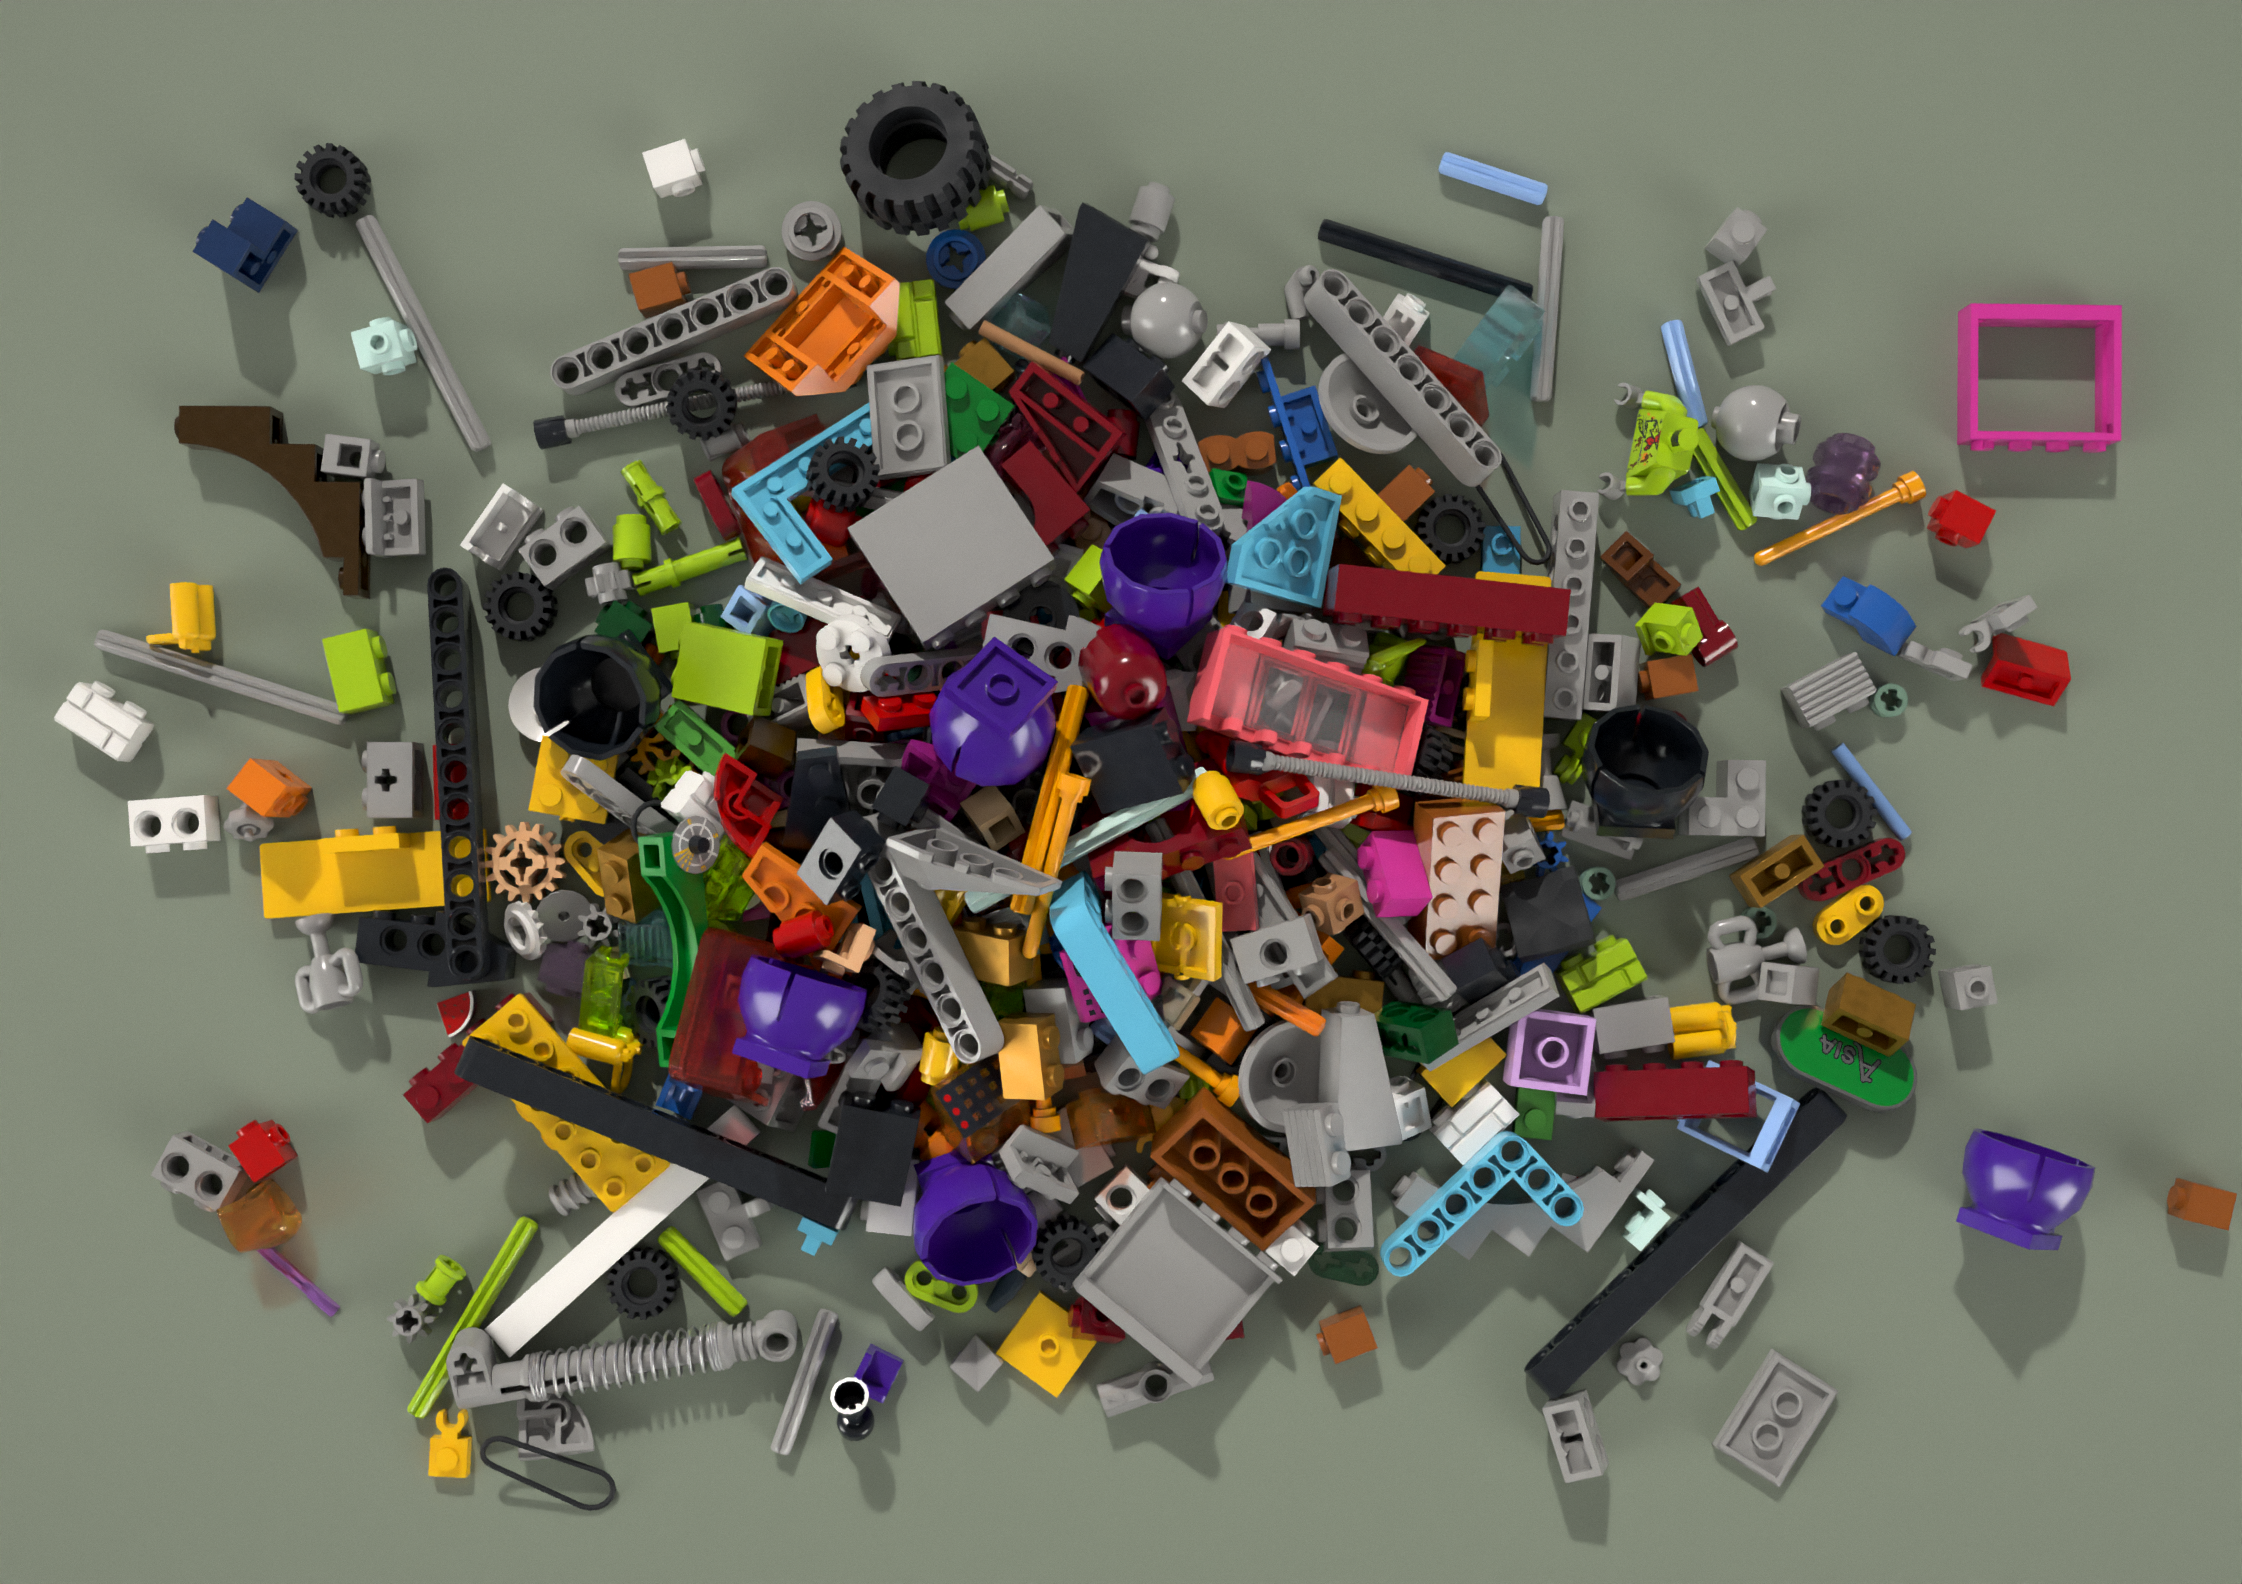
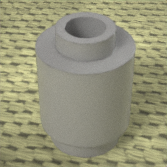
[1128,182,1175,242]

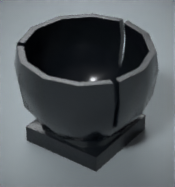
[533,629,673,761]
[1582,704,1709,839]

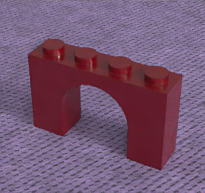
[988,441,1091,612]
[1080,757,1252,898]

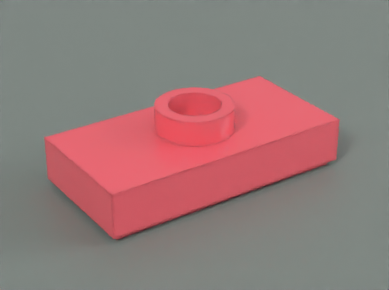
[1213,852,1259,932]

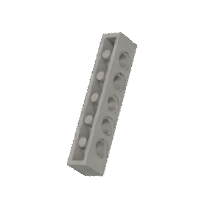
[1543,490,1599,722]

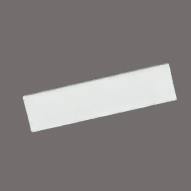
[744,556,902,643]

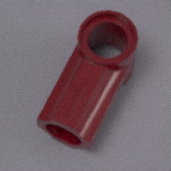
[1669,586,1738,667]

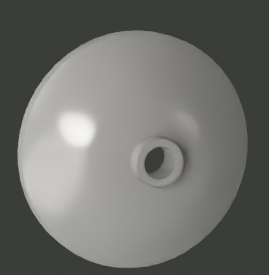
[1318,353,1418,454]
[1238,1020,1321,1133]

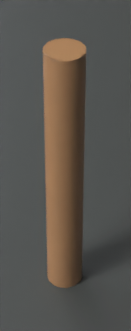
[978,320,1085,386]

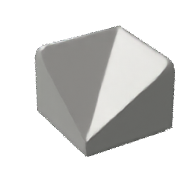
[950,1334,1004,1392]

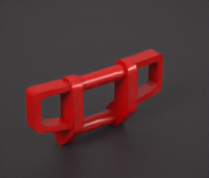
[1196,714,1320,819]

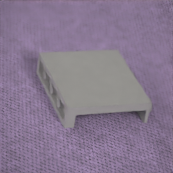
[848,446,1056,651]
[1073,1176,1283,1388]

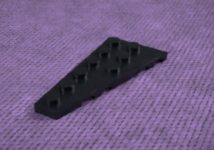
[764,746,870,951]

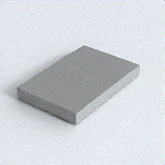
[867,355,951,481]
[1712,1348,1839,1487]

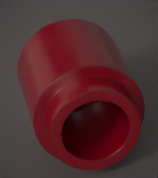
[1106,409,1140,463]
[1270,836,1314,876]

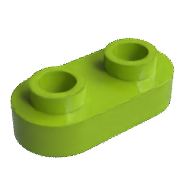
[905,1259,978,1313]

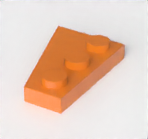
[742,842,862,972]

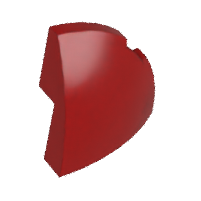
[714,753,784,859]

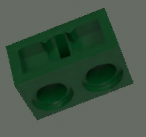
[1373,1000,1459,1064]

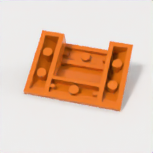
[743,246,900,396]

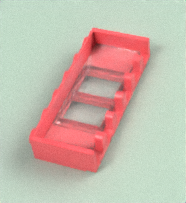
[1187,625,1429,790]

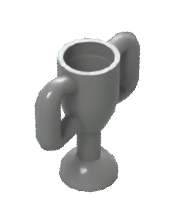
[295,913,363,1014]
[1706,915,1807,1005]

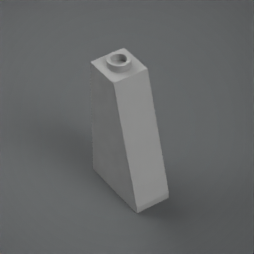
[945,205,1074,331]
[1318,1001,1402,1151]

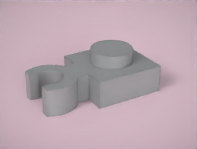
[1898,641,1973,681]

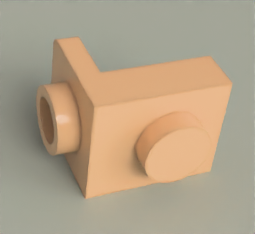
[812,923,877,977]

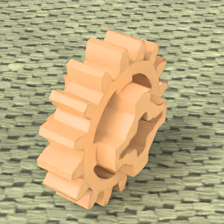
[485,822,569,903]

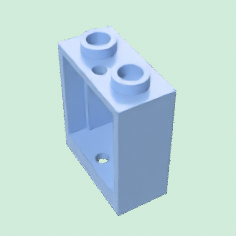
[1677,1060,1800,1173]

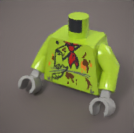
[1597,383,1699,500]

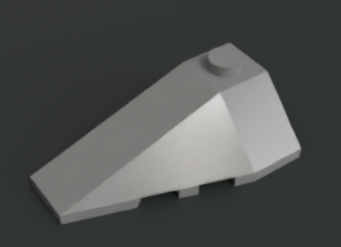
[886,825,1062,896]

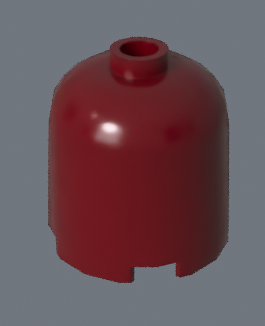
[1078,624,1167,720]

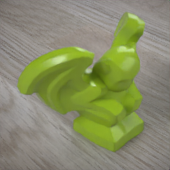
[1361,632,1427,687]

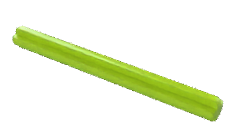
[407,1216,538,1419]

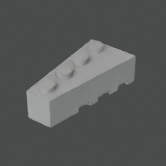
[1083,453,1248,561]

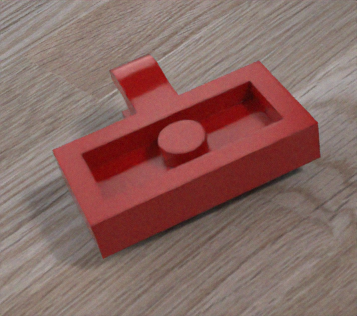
[860,673,937,732]

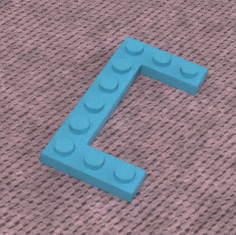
[731,403,956,585]

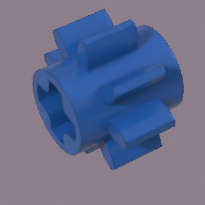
[1532,831,1569,877]

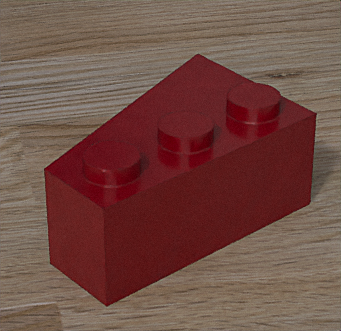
[1009,361,1128,494]

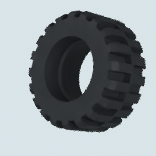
[840,81,991,236]

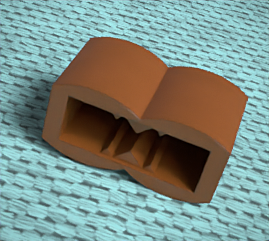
[1198,431,1276,476]

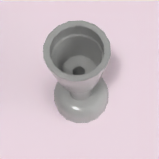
[1540,733,1567,810]

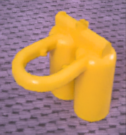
[146,582,216,653]
[1667,1002,1737,1060]
[566,1017,645,1094]

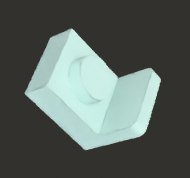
[1622,1187,1671,1252]

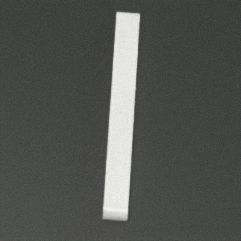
[484,1105,761,1358]

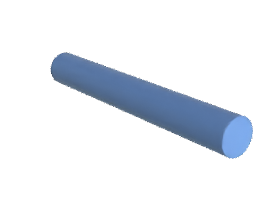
[1831,743,1912,841]

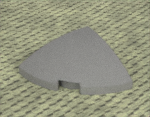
[517,1394,595,1461]

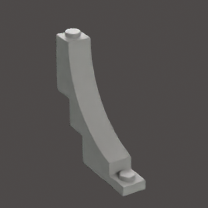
[1391,1147,1654,1260]

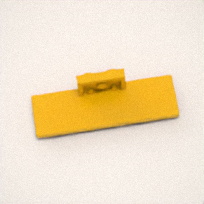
[1462,571,1551,790]
[260,826,491,919]
[462,993,670,1212]

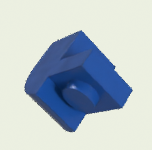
[1821,576,1917,656]

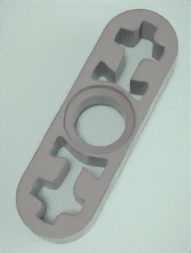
[615,352,724,409]

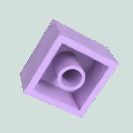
[1502,1009,1596,1096]

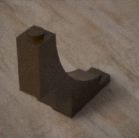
[174,406,371,599]

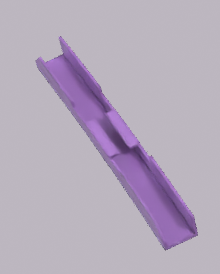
[256,1241,340,1317]

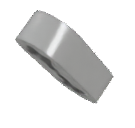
[872,1266,935,1331]

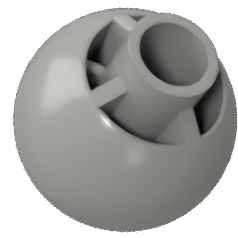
[1121,282,1208,359]
[1711,385,1801,461]

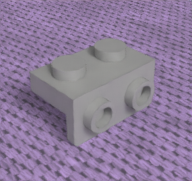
[361,478,426,558]
[998,1124,1079,1204]

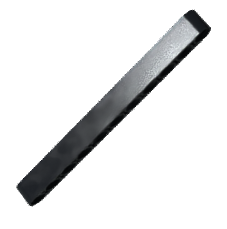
[427,567,491,981]
[454,1036,859,1230]
[1524,1087,1847,1399]

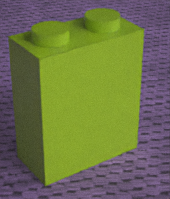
[671,622,783,716]

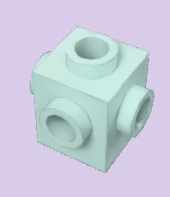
[351,317,417,375]
[1748,463,1811,520]

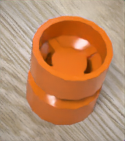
[913,1099,963,1161]

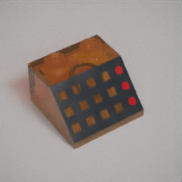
[931,1053,1031,1165]

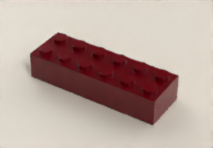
[1323,564,1571,646]

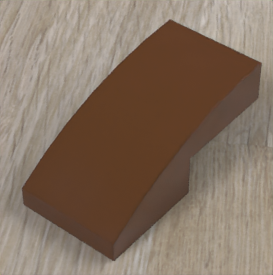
[1600,531,1681,609]

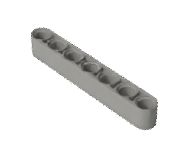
[550,267,798,396]
[1304,269,1502,487]
[863,813,1004,1064]

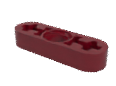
[1797,838,1905,902]

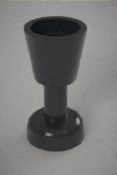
[831,1377,875,1441]

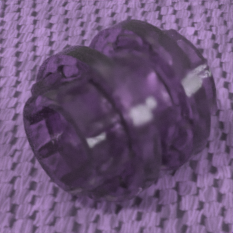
[1805,433,1881,515]

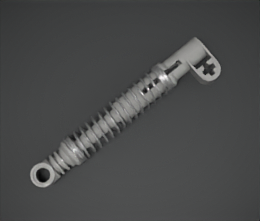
[446,1310,798,1409]

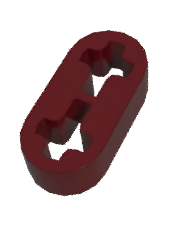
[693,470,743,541]

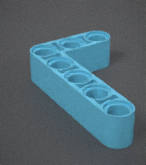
[1050,870,1180,1075]
[1380,1131,1584,1277]

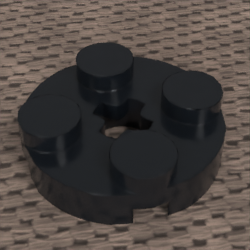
[1003,580,1080,656]

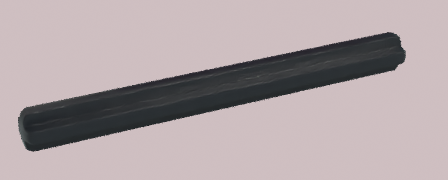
[1318,219,1533,305]

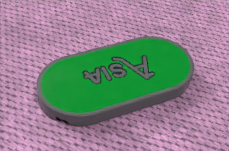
[1771,1005,1917,1113]

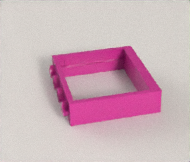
[1957,303,2122,453]

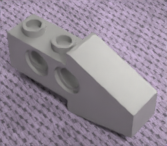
[982,614,1102,693]

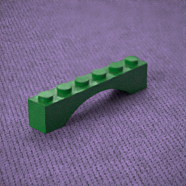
[638,831,720,1070]

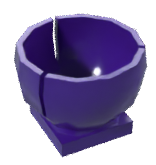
[1099,513,1228,660]
[929,636,1058,786]
[732,954,867,1079]
[1956,1128,2096,1250]
[913,1140,1038,1286]

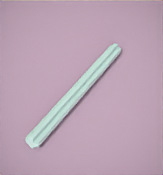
[964,767,1207,913]

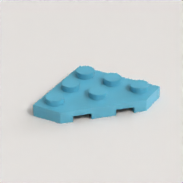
[1225,487,1342,608]

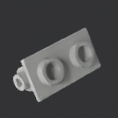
[1560,800,1643,861]

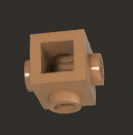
[1298,872,1364,935]

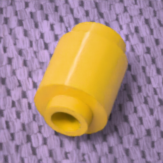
[1192,771,1244,830]
[919,1026,959,1087]

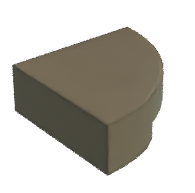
[1161,976,1201,1031]

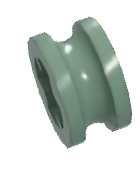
[1869,683,1908,718]
[1579,866,1616,900]
[1740,906,1777,939]

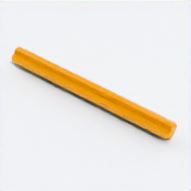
[1010,685,1089,915]

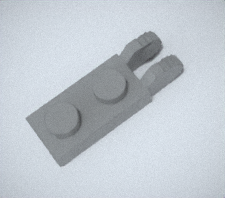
[1686,1240,1774,1349]

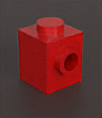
[1927,490,1996,549]
[228,1119,298,1183]

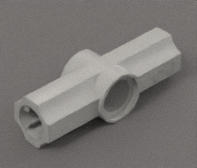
[1097,1360,1215,1418]

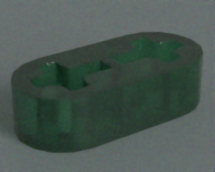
[1307,1242,1379,1286]

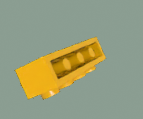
[1311,457,1446,575]

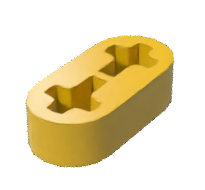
[806,666,845,734]

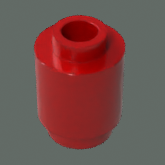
[773,910,834,959]

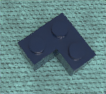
[192,197,298,293]

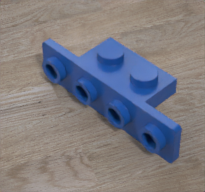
[1256,356,1338,491]

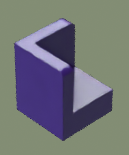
[853,1343,904,1403]

